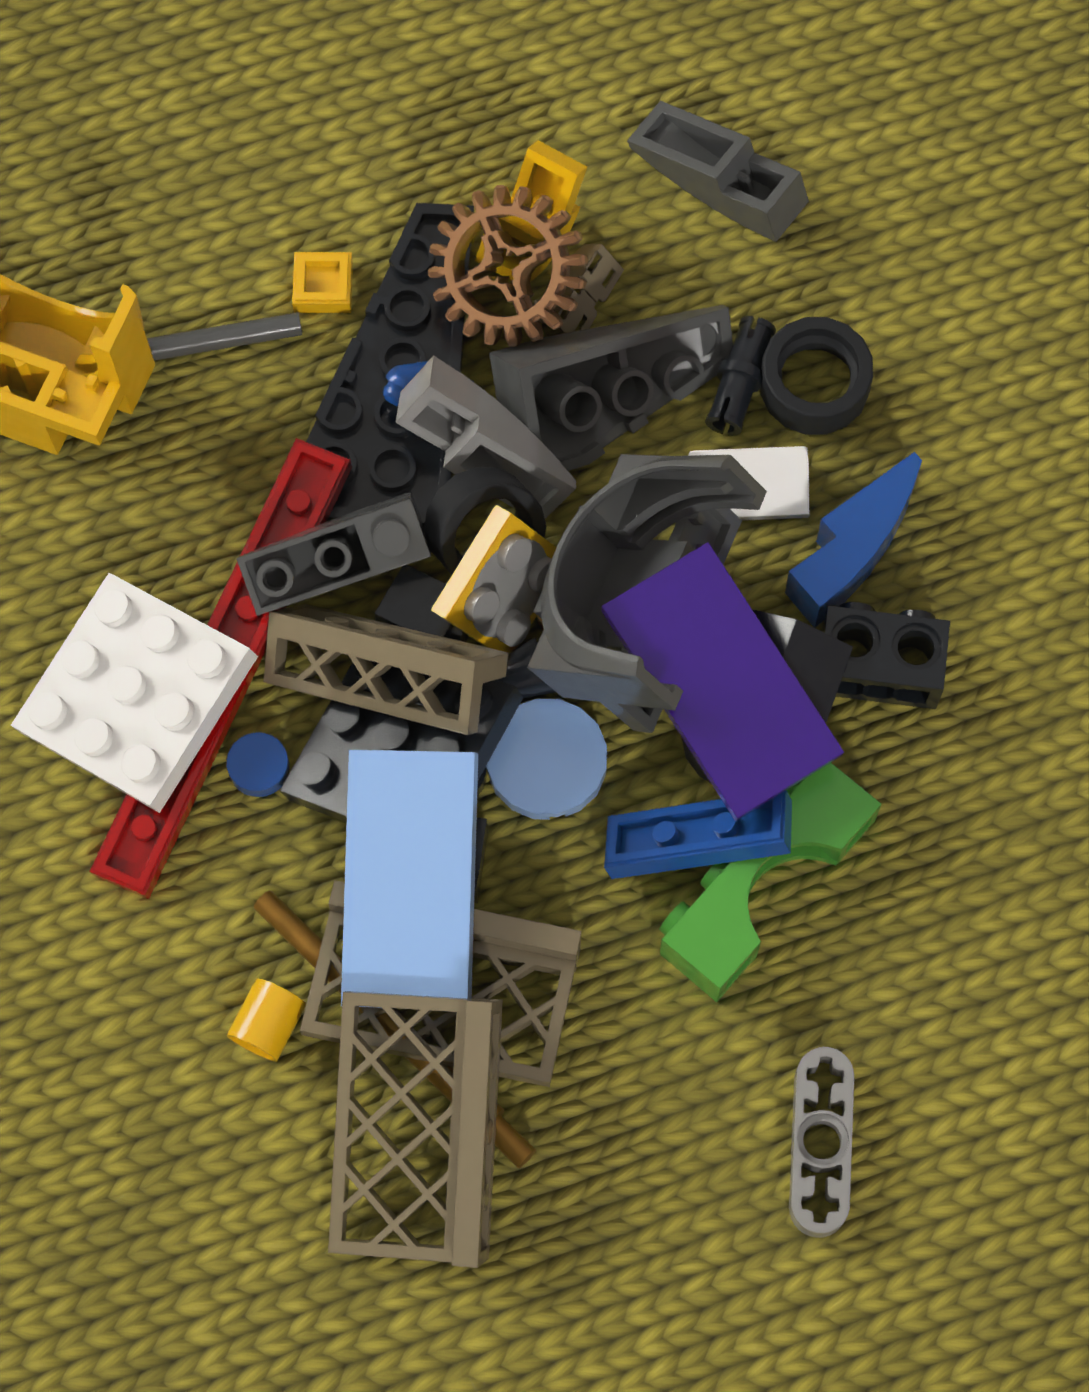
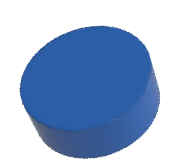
[227,732,290,797]

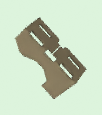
[533,244,624,333]

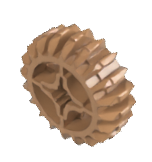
[428,185,588,347]

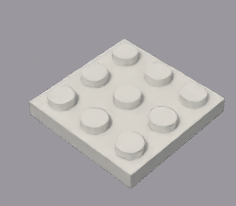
[11,573,258,813]

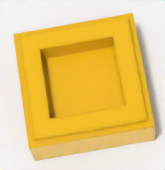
[292,252,353,313]

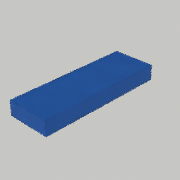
[604,791,792,879]

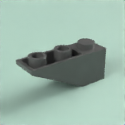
[236,492,431,616]

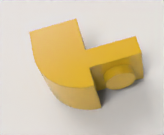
[475,140,587,282]

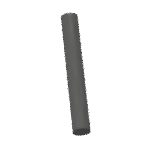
[147,312,302,361]

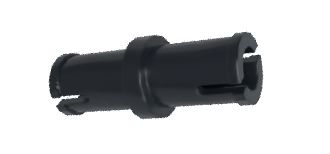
[705,316,776,436]

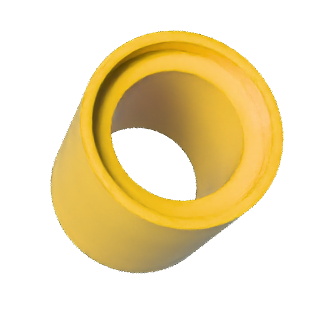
[226,978,306,1062]

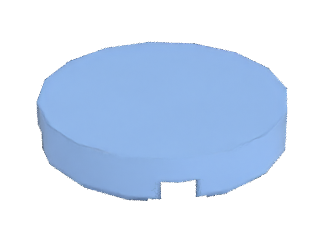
[486,699,607,820]

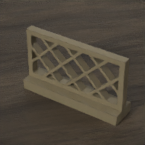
[300,880,582,1087]
[328,991,503,1268]

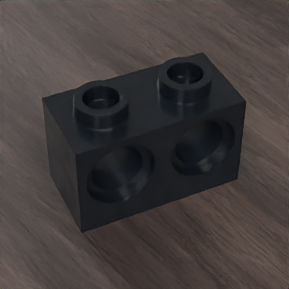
[822,602,950,709]

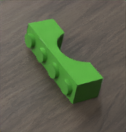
[659,763,882,1002]

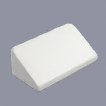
[689,446,809,520]

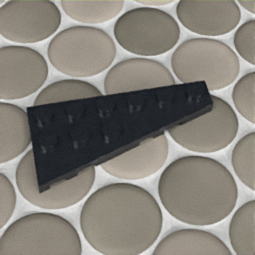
[306,203,474,526]

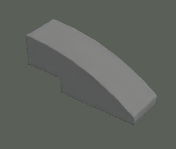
[396,355,576,519]

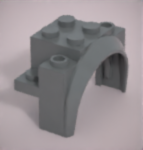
[527,454,767,733]

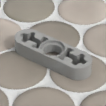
[789,1047,854,1238]

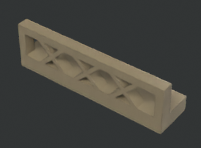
[263,604,508,735]

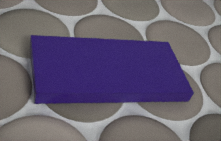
[601,542,844,821]

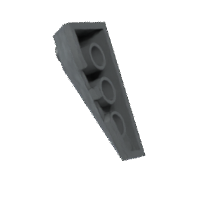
[489,305,733,471]

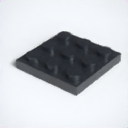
[280,661,523,823]

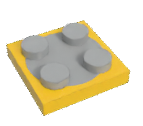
[431,505,556,653]

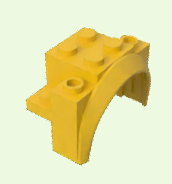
[0,274,156,455]

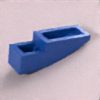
[785,452,922,628]

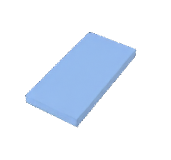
[341,750,478,1008]

